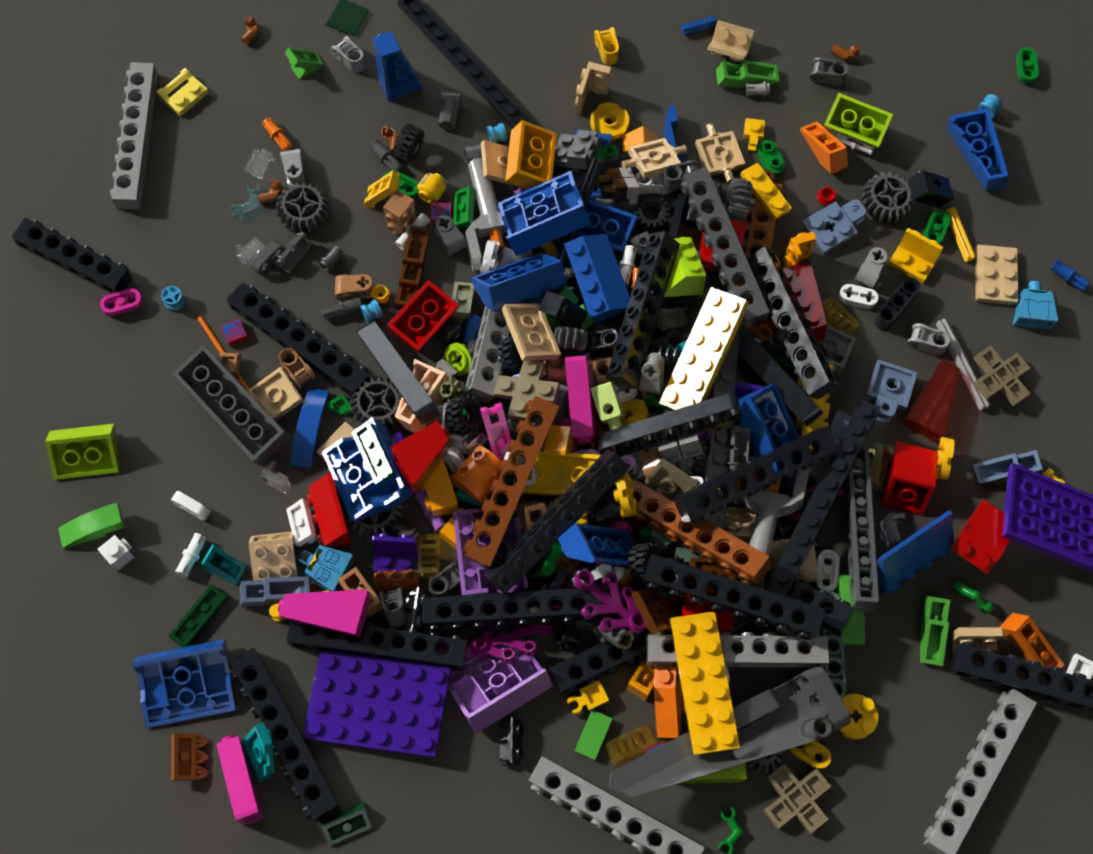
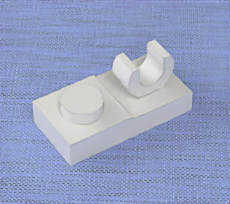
[286,498,318,547]

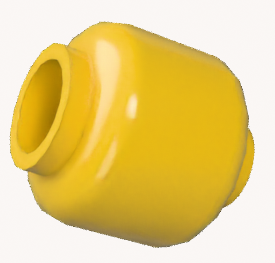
[417,173,446,203]

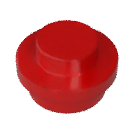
[817,187,837,206]

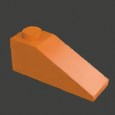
[800,122,848,174]
[1000,613,1064,668]
[654,666,683,739]

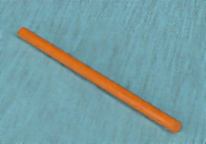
[197,316,249,390]

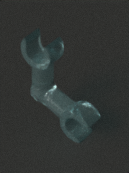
[230,183,261,219]

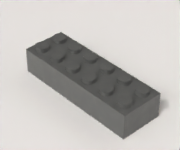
[173,345,292,466]

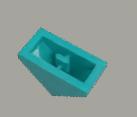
[201,545,247,585]

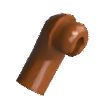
[241,17,259,45]
[830,44,860,60]
[381,126,398,154]
[258,180,283,205]

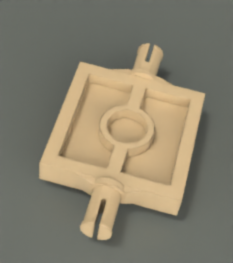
[695,123,745,183]
[622,138,687,178]

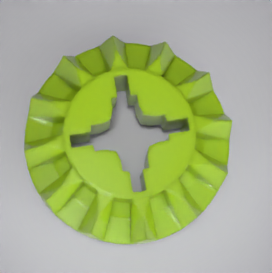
[444,342,472,376]

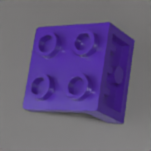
[372,533,419,573]

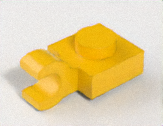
[743,118,765,152]

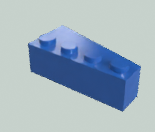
[373,31,423,101]
[947,109,1009,191]

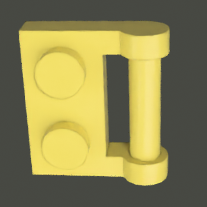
[155,68,209,117]

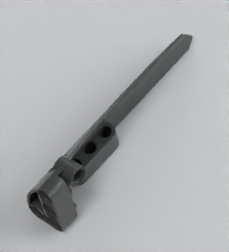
[609,665,851,798]

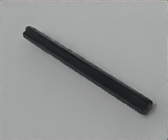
[554,158,603,267]

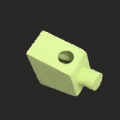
[590,382,625,430]

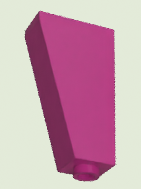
[565,355,597,445]
[278,589,372,637]
[216,735,265,826]

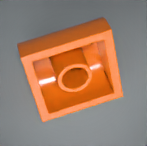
[449,446,507,504]

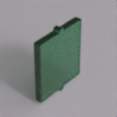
[326,0,369,37]

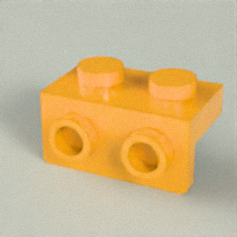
[783,231,817,267]

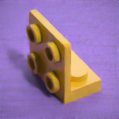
[887,228,944,284]

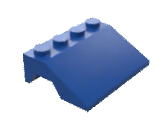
[498,171,591,256]
[322,417,414,522]
[876,510,954,596]
[132,639,236,728]

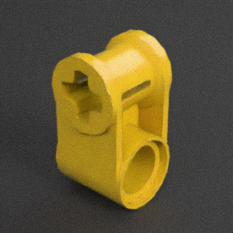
[594,27,619,65]

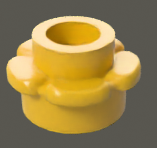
[370,285,390,304]

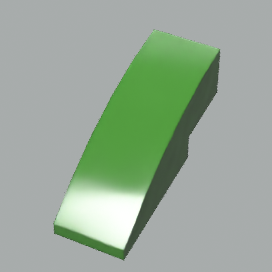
[716,60,779,88]
[58,503,126,549]
[836,575,865,645]
[920,595,950,666]

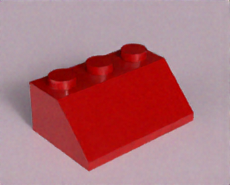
[387,280,460,352]
[306,473,352,550]

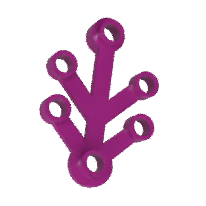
[574,570,646,634]
[470,607,553,663]

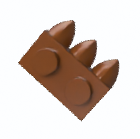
[374,568,419,592]
[171,733,209,781]

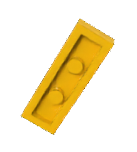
[740,163,792,220]

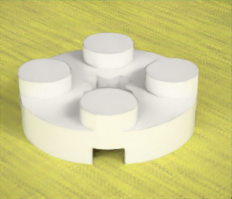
[480,240,500,274]

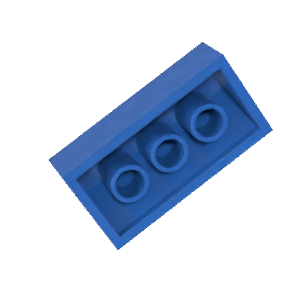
[576,199,637,252]
[564,234,630,324]
[471,252,566,311]
[739,383,799,472]
[558,523,636,567]

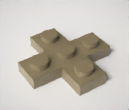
[973,346,1031,406]
[493,360,561,421]
[763,764,831,834]

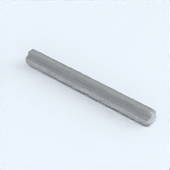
[936,319,990,410]

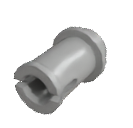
[746,81,770,97]

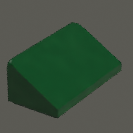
[320,802,373,846]

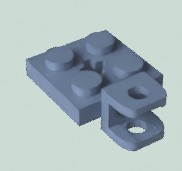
[802,199,866,255]
[865,359,917,425]

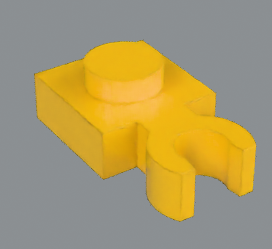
[567,680,609,715]

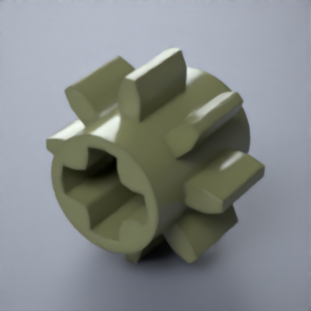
[438,377,466,403]

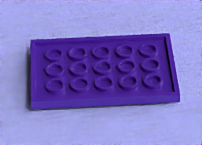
[1002,463,1093,573]
[302,650,452,758]

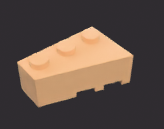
[395,359,449,433]

